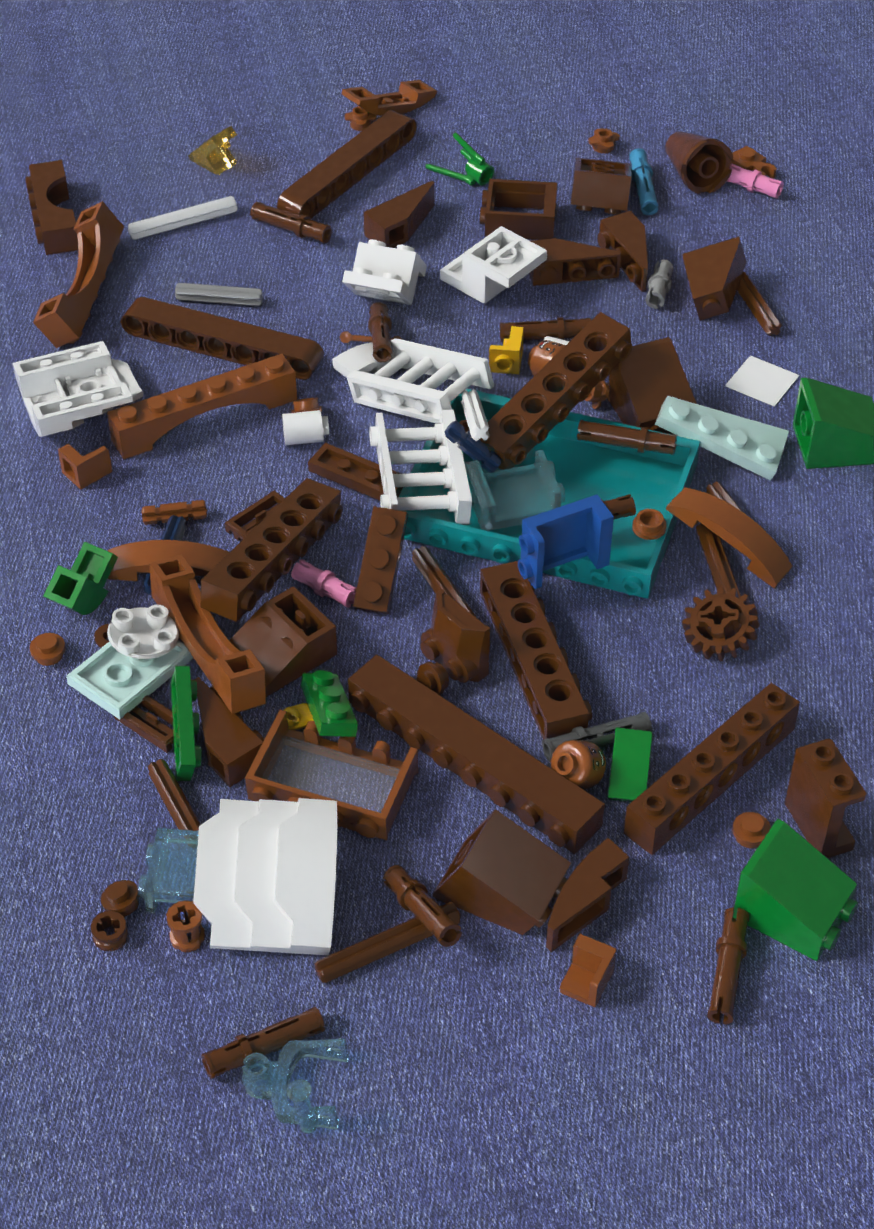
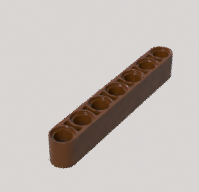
[277,110,417,219]
[121,297,324,380]

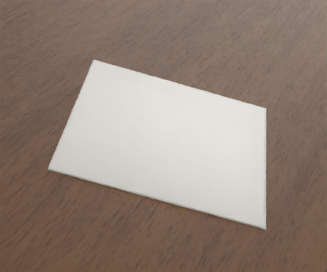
[725,355,800,407]

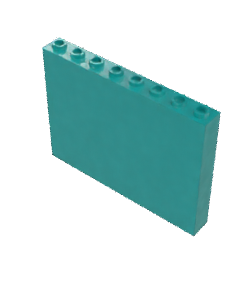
[399,388,701,599]

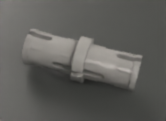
[645,259,674,309]

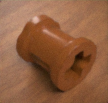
[166,900,205,952]

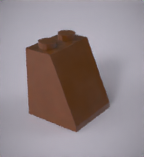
[607,337,697,436]
[432,809,571,935]

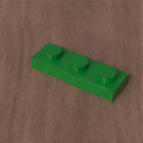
[171,666,201,781]
[301,670,358,737]

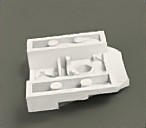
[13,341,144,437]
[193,798,337,956]

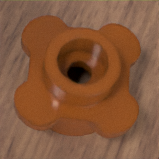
[344,106,377,131]
[588,128,620,153]
[585,380,610,409]
[291,398,322,413]

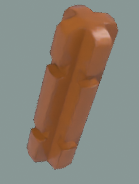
[141,500,207,525]

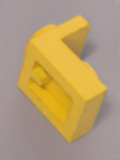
[489,326,524,374]

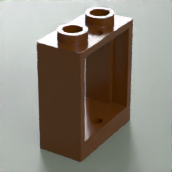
[480,179,558,240]

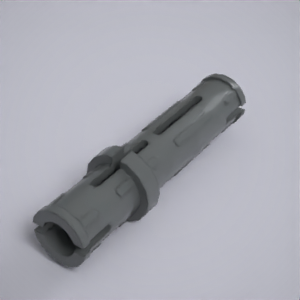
[542,712,652,762]

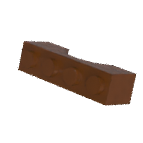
[25,160,78,255]

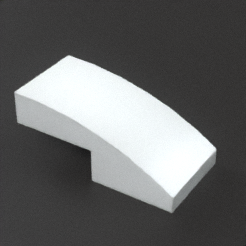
[332,342,395,377]

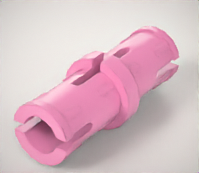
[727,164,784,199]
[291,559,357,608]

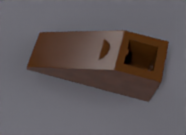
[364,180,435,248]
[597,210,648,292]
[529,238,621,286]
[194,677,264,787]

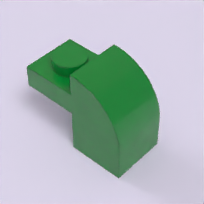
[43,541,118,615]

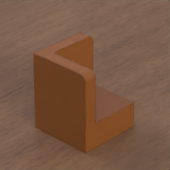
[58,443,113,490]
[560,934,617,1007]

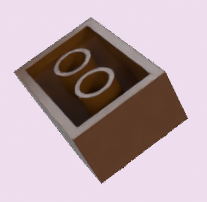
[571,157,632,214]

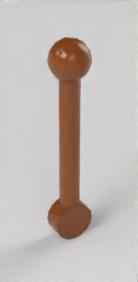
[340,331,403,343]

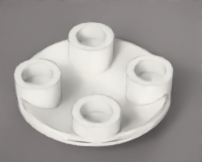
[107,605,179,659]

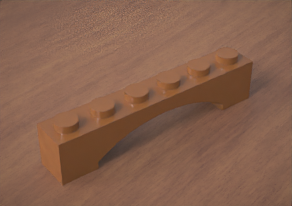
[33,201,124,348]
[107,354,297,460]
[149,554,266,714]

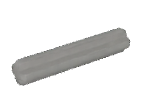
[175,283,263,306]

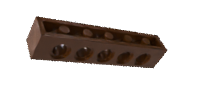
[479,312,632,473]
[200,478,343,622]
[480,561,592,740]
[623,682,800,855]

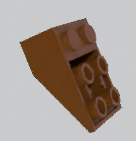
[229,586,338,697]

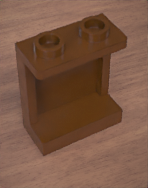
[785,738,866,858]

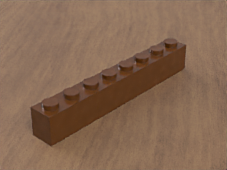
[348,654,605,854]

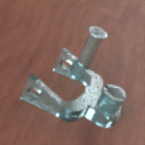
[242,1038,349,1133]

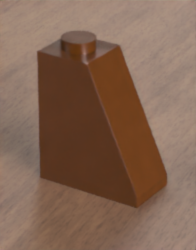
[682,236,746,321]

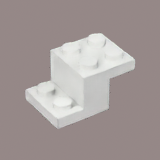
[440,226,547,304]
[342,240,427,305]

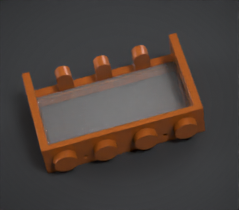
[245,709,419,840]

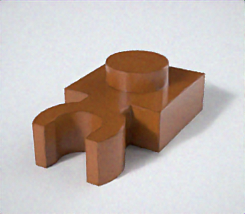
[731,145,777,179]

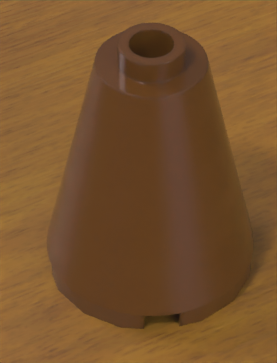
[665,131,733,194]

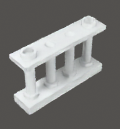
[346,338,494,424]
[369,410,472,525]

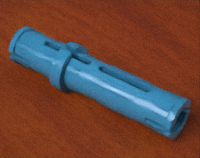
[629,148,659,215]

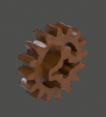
[682,586,760,661]

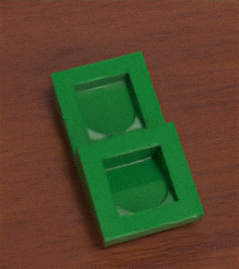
[608,727,652,802]

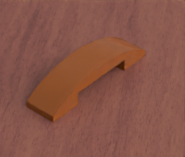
[341,80,437,116]
[666,488,793,588]
[108,540,229,581]

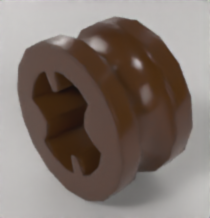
[91,911,128,951]

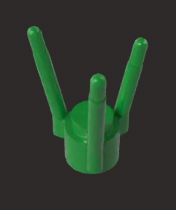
[425,133,494,186]

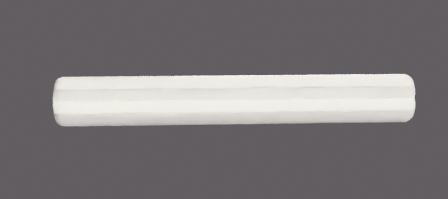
[128,196,237,240]
[461,389,489,441]

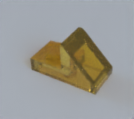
[188,126,237,175]

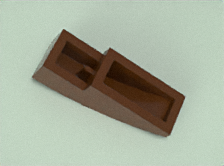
[546,838,629,952]

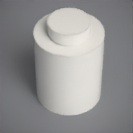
[282,410,329,446]

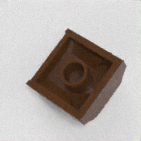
[420,589,490,683]

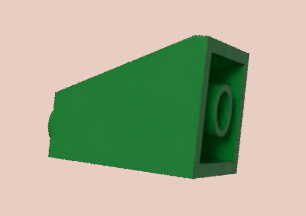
[792,378,874,469]
[733,818,858,961]

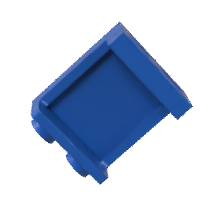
[518,494,614,589]

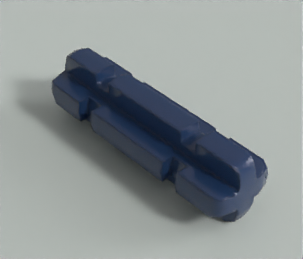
[444,421,501,473]

